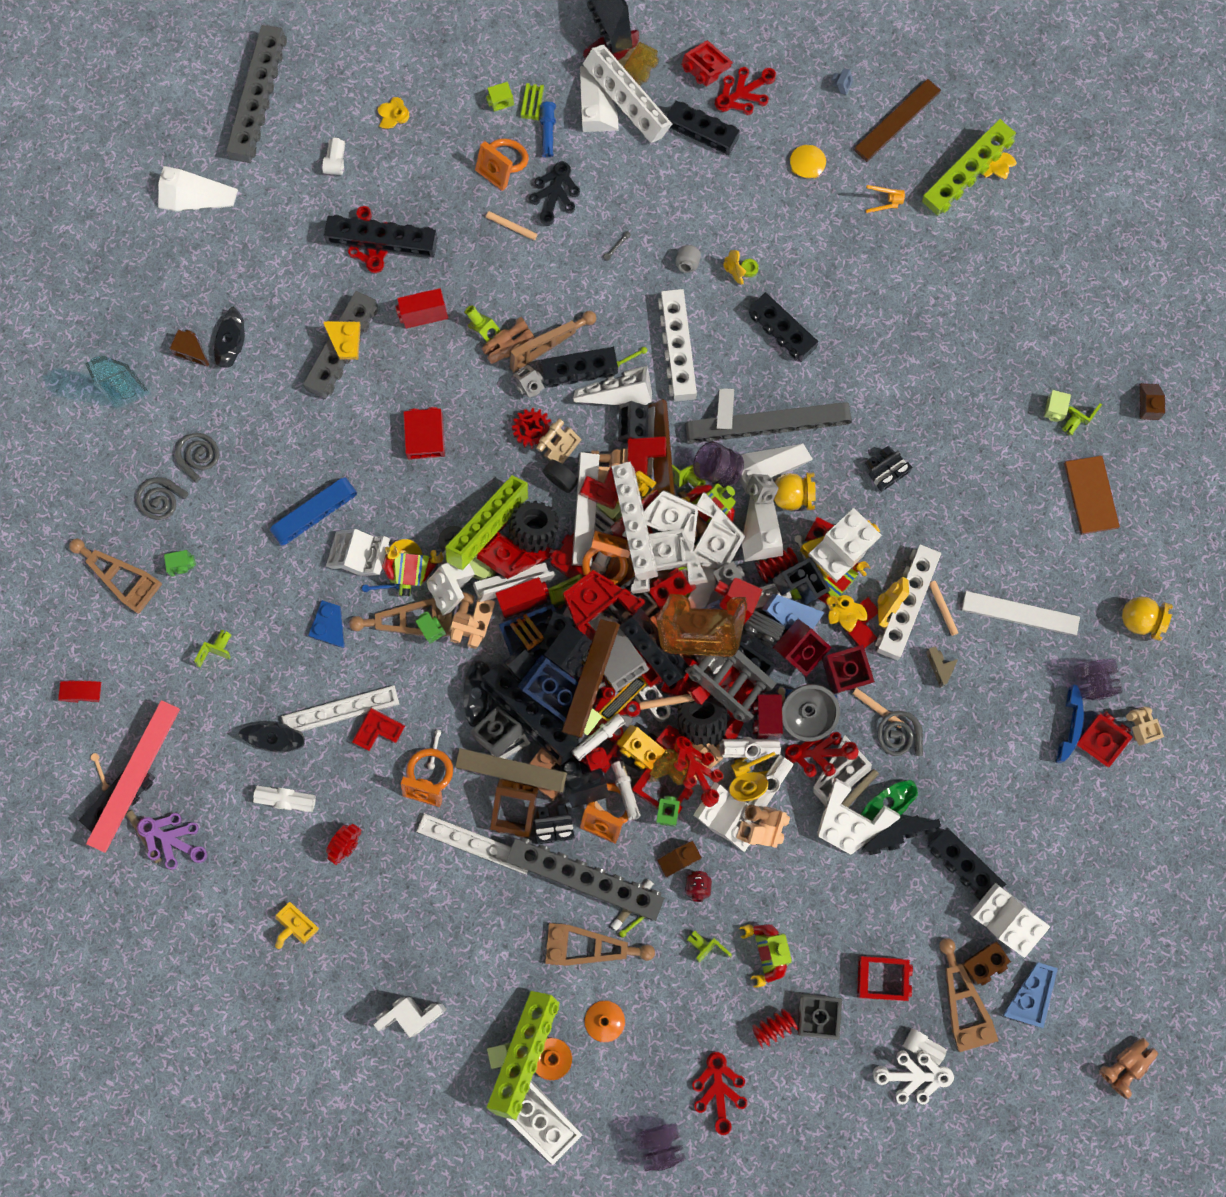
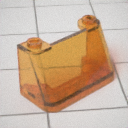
[656,594,747,657]

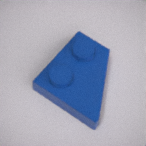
[308,600,345,648]

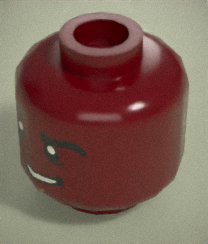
[685,871,712,902]

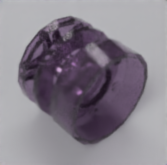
[693,441,744,489]
[1074,659,1123,701]
[635,1123,686,1171]

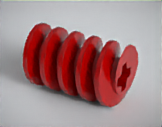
[755,547,798,584]
[752,1009,798,1050]

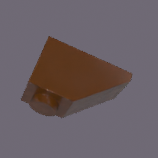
[170,329,209,367]
[1139,383,1165,420]
[657,840,702,878]

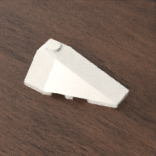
[580,66,618,132]
[158,166,238,212]

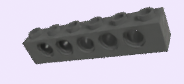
[303,291,378,400]

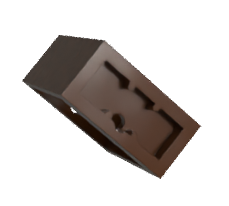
[490,779,539,837]

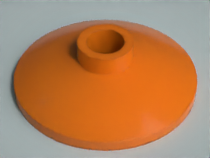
[585,1001,625,1042]
[536,1038,572,1080]

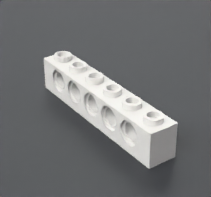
[583,45,672,143]
[658,289,697,402]
[611,462,658,581]
[875,545,941,661]

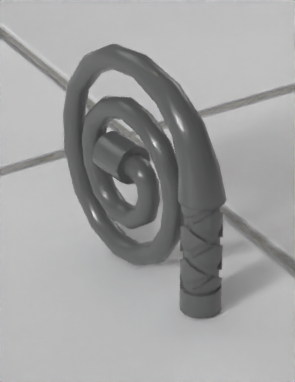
[175,433,219,483]
[136,477,189,520]
[878,711,923,756]

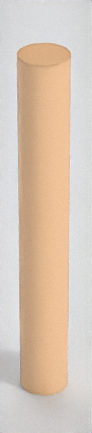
[486,211,538,241]
[929,581,959,636]
[852,688,904,729]
[640,694,694,710]

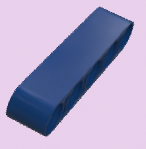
[270,477,357,546]

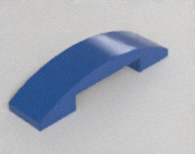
[1056,685,1084,764]

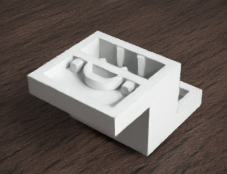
[809,508,882,582]
[326,529,390,576]
[426,550,475,615]
[693,782,760,852]
[970,883,1050,958]
[374,997,447,1037]

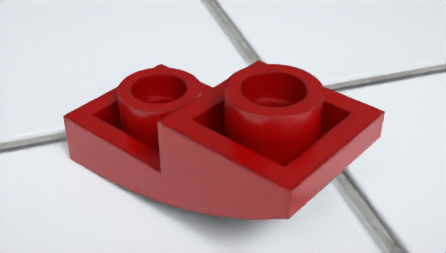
[58,681,102,703]

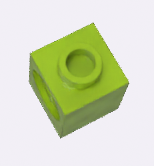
[486,81,514,112]

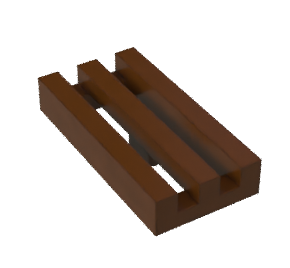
[510,614,545,650]

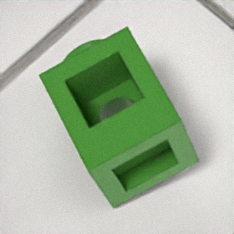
[164,550,196,577]
[416,611,446,644]
[656,796,680,827]

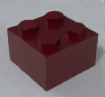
[773,618,832,676]
[821,645,875,694]
[752,695,783,739]

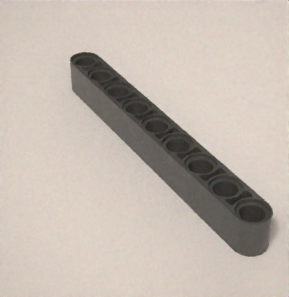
[685,402,852,444]

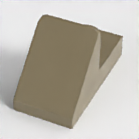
[926,646,958,688]

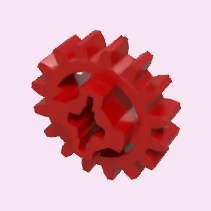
[512,408,552,449]

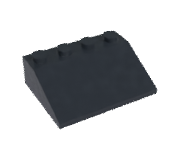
[587,0,633,54]

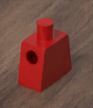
[714,578,763,625]

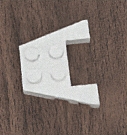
[622,490,698,550]
[694,492,745,569]
[631,529,707,594]
[817,778,900,854]

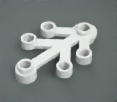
[873,1051,954,1105]

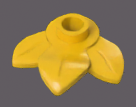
[377,97,409,129]
[983,153,1016,179]
[723,250,746,285]
[828,595,867,632]

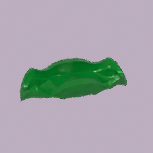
[860,780,918,821]

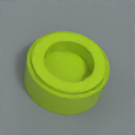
[741,259,759,278]

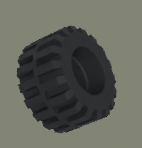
[509,501,559,553]
[677,695,727,746]

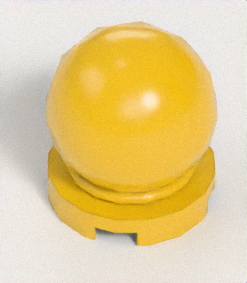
[773,472,816,511]
[1122,596,1173,641]

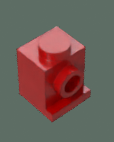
[585,747,610,772]

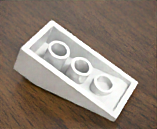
[506,1080,582,1165]

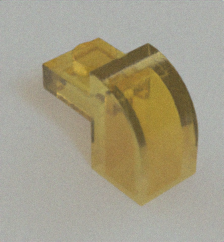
[650,749,689,785]

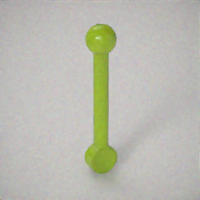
[617,347,648,368]
[619,916,645,938]

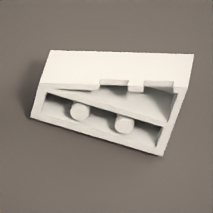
[813,736,872,807]

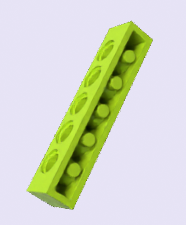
[922,119,1016,216]
[445,475,528,571]
[486,991,560,1120]

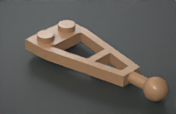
[510,311,597,373]
[69,539,162,614]
[349,598,453,637]
[545,923,655,966]
[939,938,998,1052]

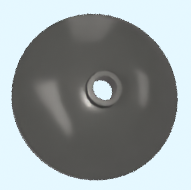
[782,684,840,741]

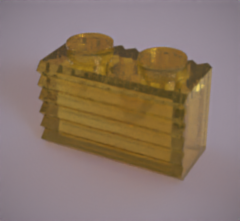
[623,41,659,86]

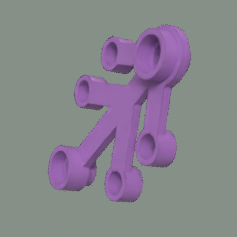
[137,813,207,870]

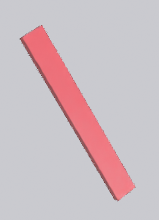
[86,700,180,853]

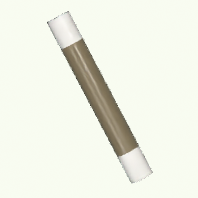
[611,879,654,931]

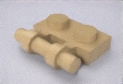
[536,419,582,464]
[1126,706,1164,746]

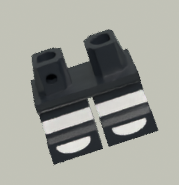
[865,446,913,493]
[535,804,575,845]

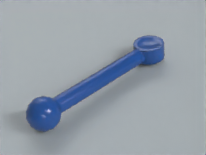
[362,584,400,593]

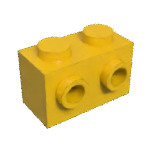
[616,725,666,770]

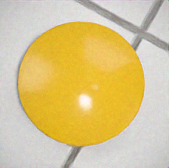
[790,145,826,178]

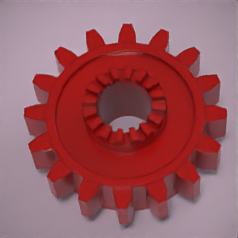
[326,823,362,865]

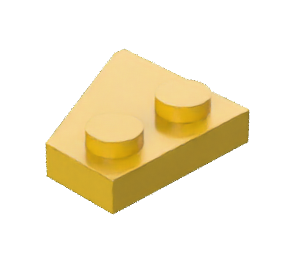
[324,321,361,360]
[877,577,909,628]

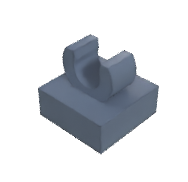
[831,68,853,95]

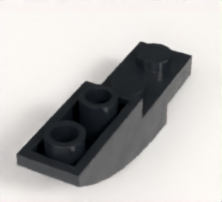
[862,815,941,855]

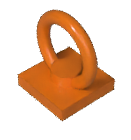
[475,139,529,191]
[582,530,630,585]
[401,748,453,808]
[580,783,629,844]

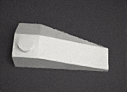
[573,366,652,405]
[729,444,813,494]
[742,496,783,562]

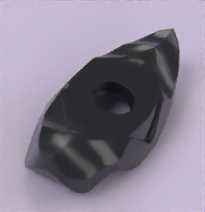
[214,307,245,368]
[463,661,492,727]
[238,721,305,753]

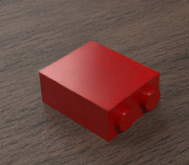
[395,288,449,329]
[404,407,445,460]
[496,577,549,618]

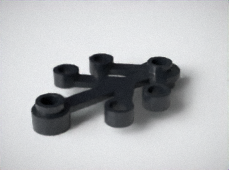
[529,161,580,226]

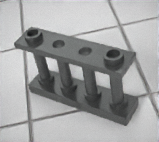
[685,632,776,722]

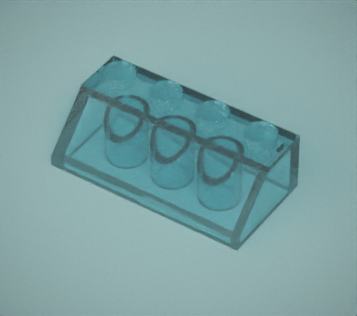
[85,356,151,409]

